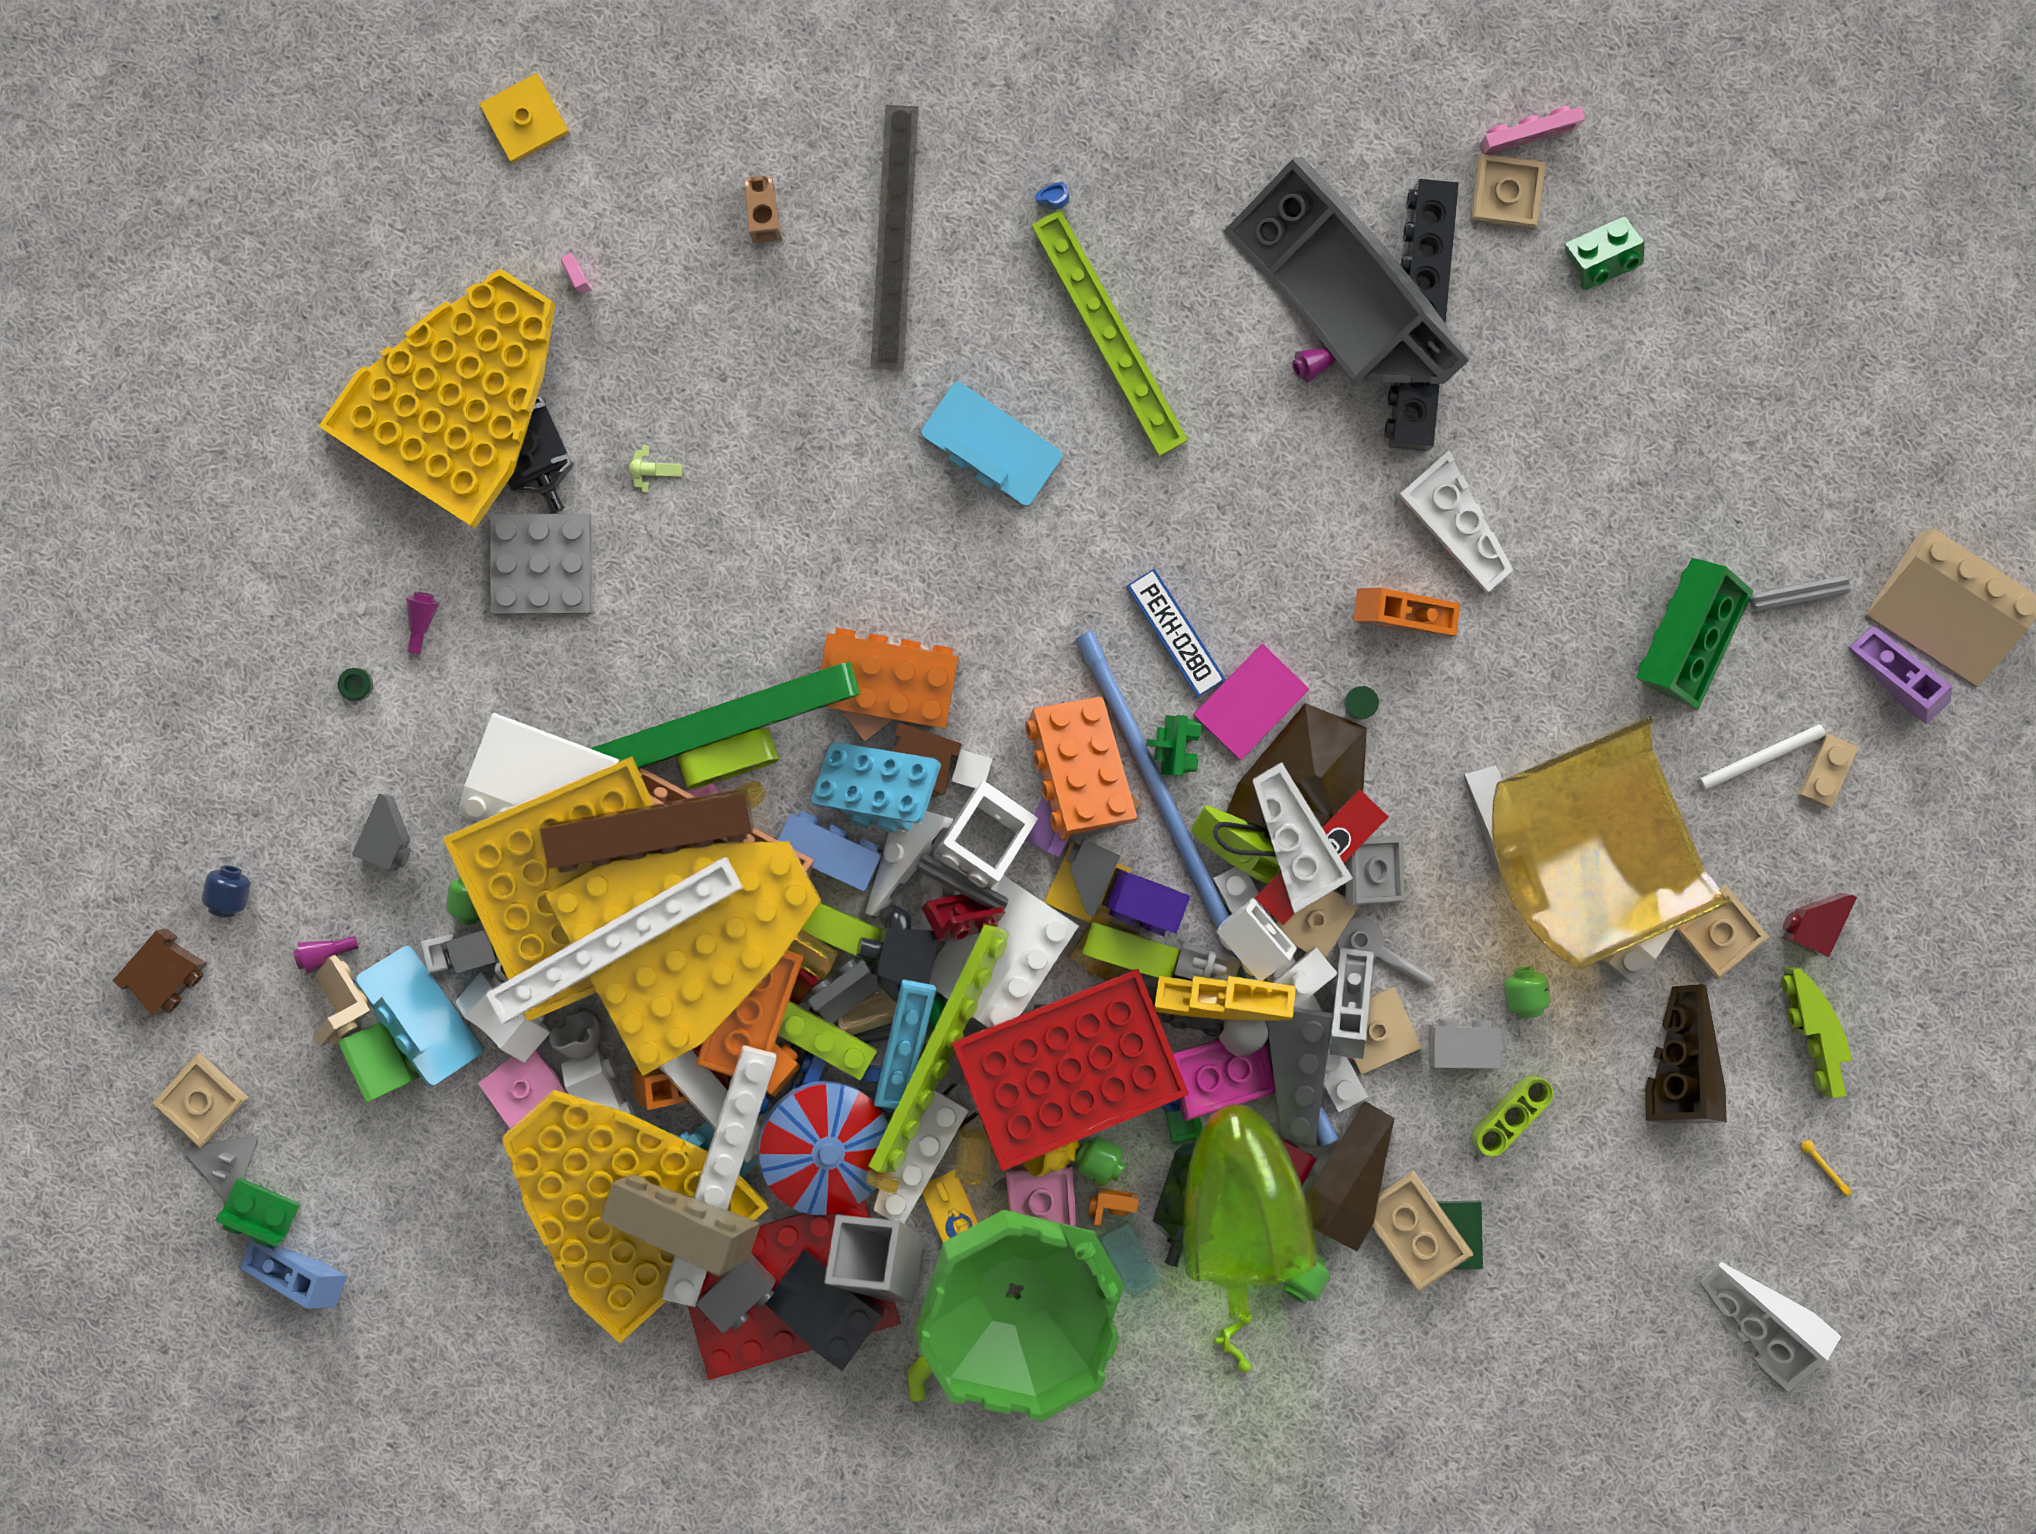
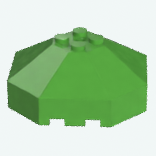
[915,1210,1124,1422]

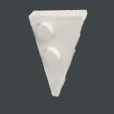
[865,811,953,917]

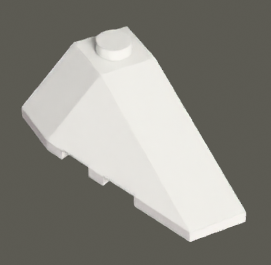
[1701,1262,1841,1391]

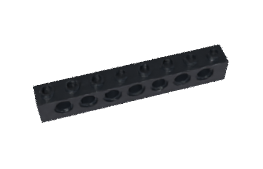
[1384,179,1459,451]

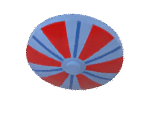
[757,1081,888,1215]

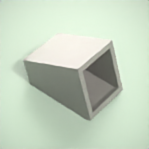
[825,1215,924,1304]

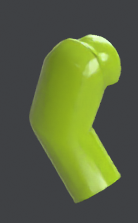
[907,1355,933,1402]

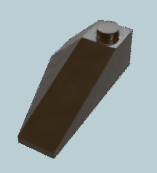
[1645,984,1727,1124]
[1294,1101,1395,1251]

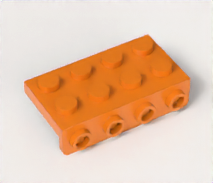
[821,627,959,729]
[1025,696,1137,841]

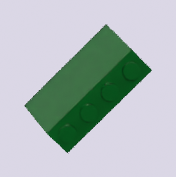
[1636,557,1753,710]

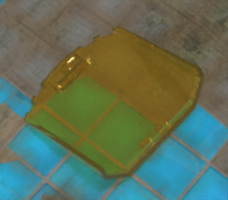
[1492,716,1732,969]

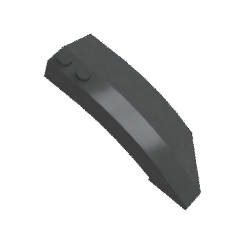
[1224,156,1470,384]

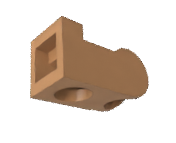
[745,175,782,244]

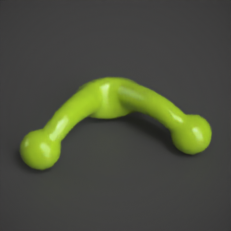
[1214,1311,1253,1373]

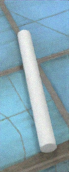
[1699,724,1826,791]

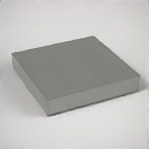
[1345,836,1405,905]

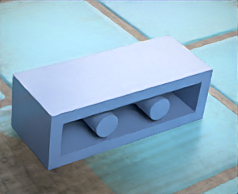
[778,810,882,892]

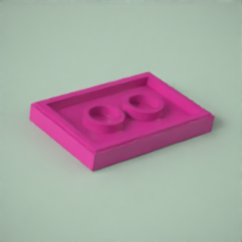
[1193,643,1310,761]
[1173,1039,1276,1120]

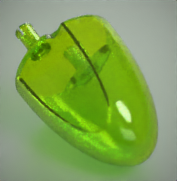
[1183,1104,1318,1319]

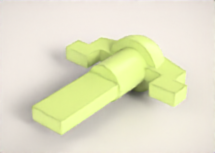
[629,445,682,492]

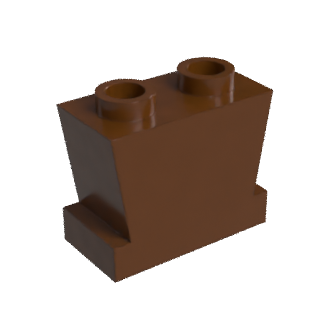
[893,722,963,798]
[112,929,207,1016]

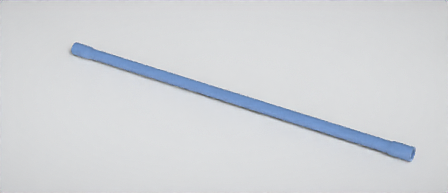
[1075,630,1338,1147]

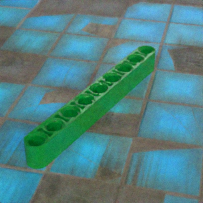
[589,662,861,769]

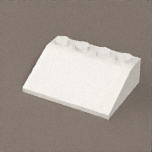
[457,713,619,822]
[929,875,1079,1028]

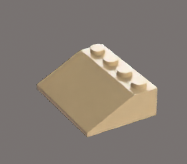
[1866,528,2036,687]

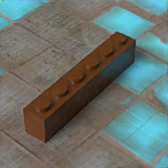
[540,788,754,873]

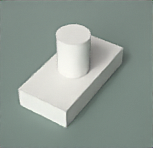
[1271,947,1338,1007]

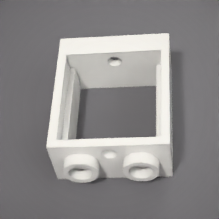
[934,781,1038,889]

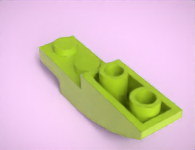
[1191,804,1281,884]
[1781,966,1853,1099]

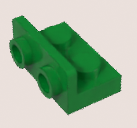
[215,1178,301,1247]

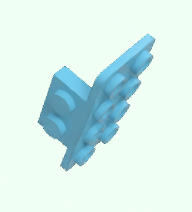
[921,382,1063,506]
[811,742,941,833]
[355,946,483,1086]

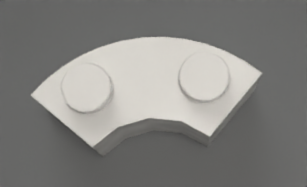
[455,972,550,1063]
[561,1048,636,1117]

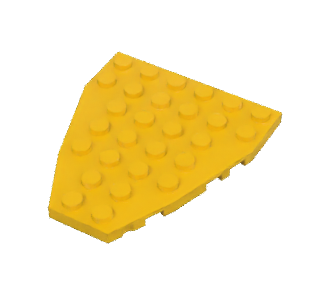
[318,269,556,529]
[545,841,821,1076]
[502,1090,769,1343]

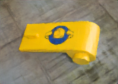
[922,1170,978,1242]

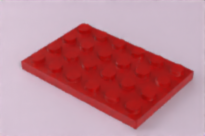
[951,968,1189,1171]
[687,1199,901,1380]

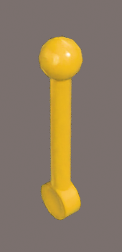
[1801,1140,1853,1197]

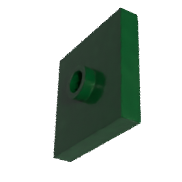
[1436,1200,1483,1269]

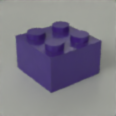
[1102,868,1191,937]

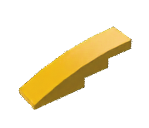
[1154,976,1296,1021]

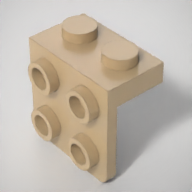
[313,955,370,1047]

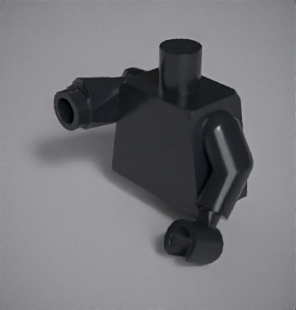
[856,905,938,1002]

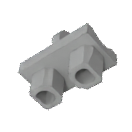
[1174,942,1241,981]

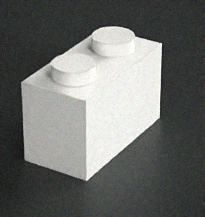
[1216,898,1297,981]

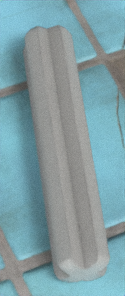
[1750,576,1850,611]

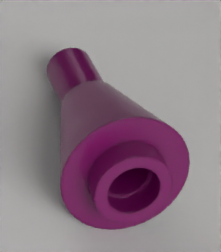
[1292,348,1336,383]
[406,592,440,654]
[293,936,359,974]

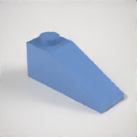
[240,1237,347,1309]

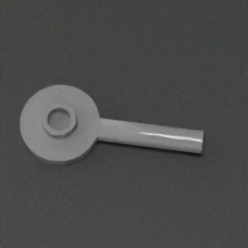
[1337,917,1435,988]

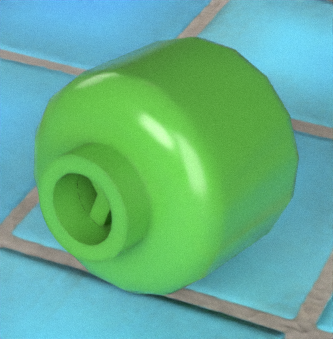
[446,875,480,925]
[1504,967,1551,1018]
[1074,1136,1126,1186]
[1281,1251,1331,1304]

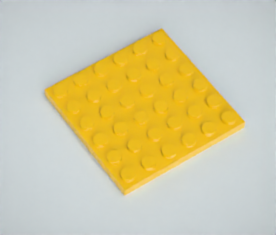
[442,756,660,1022]

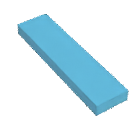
[874,980,936,1109]

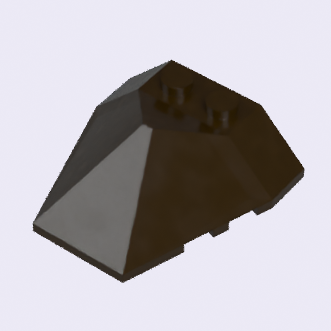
[1226,703,1367,829]

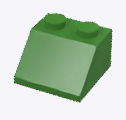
[337,1022,420,1103]

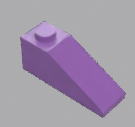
[1849,625,1952,725]

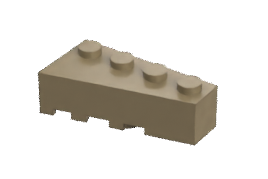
[601,1175,761,1276]

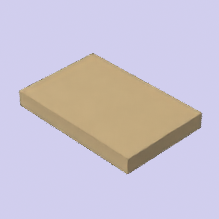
[1372,1170,1474,1292]

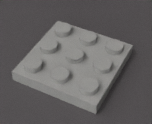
[490,514,592,614]

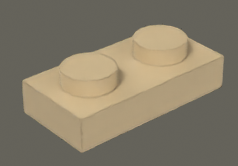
[1799,734,1859,808]

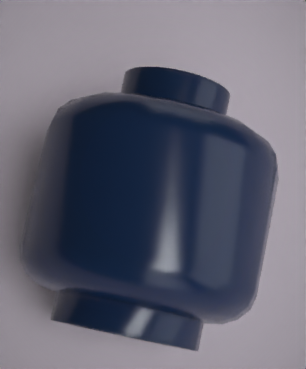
[202,865,251,917]

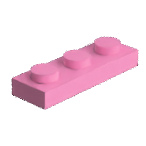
[1480,106,1585,154]

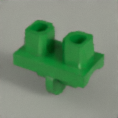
[1146,715,1201,776]

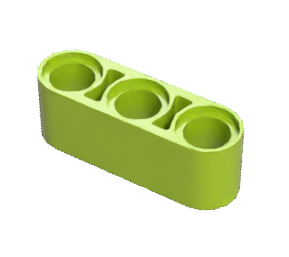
[677,728,780,789]
[801,902,881,961]
[1082,921,1181,978]
[1471,1075,1554,1157]

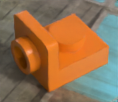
[1088,1188,1139,1227]

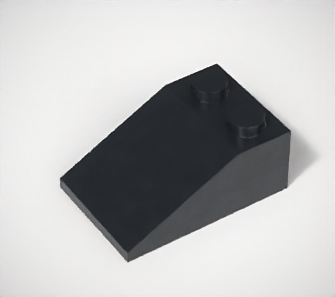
[764,1248,885,1371]

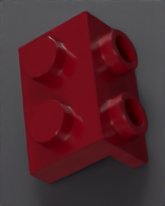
[921,894,1005,941]

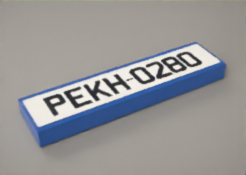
[1126,568,1226,698]

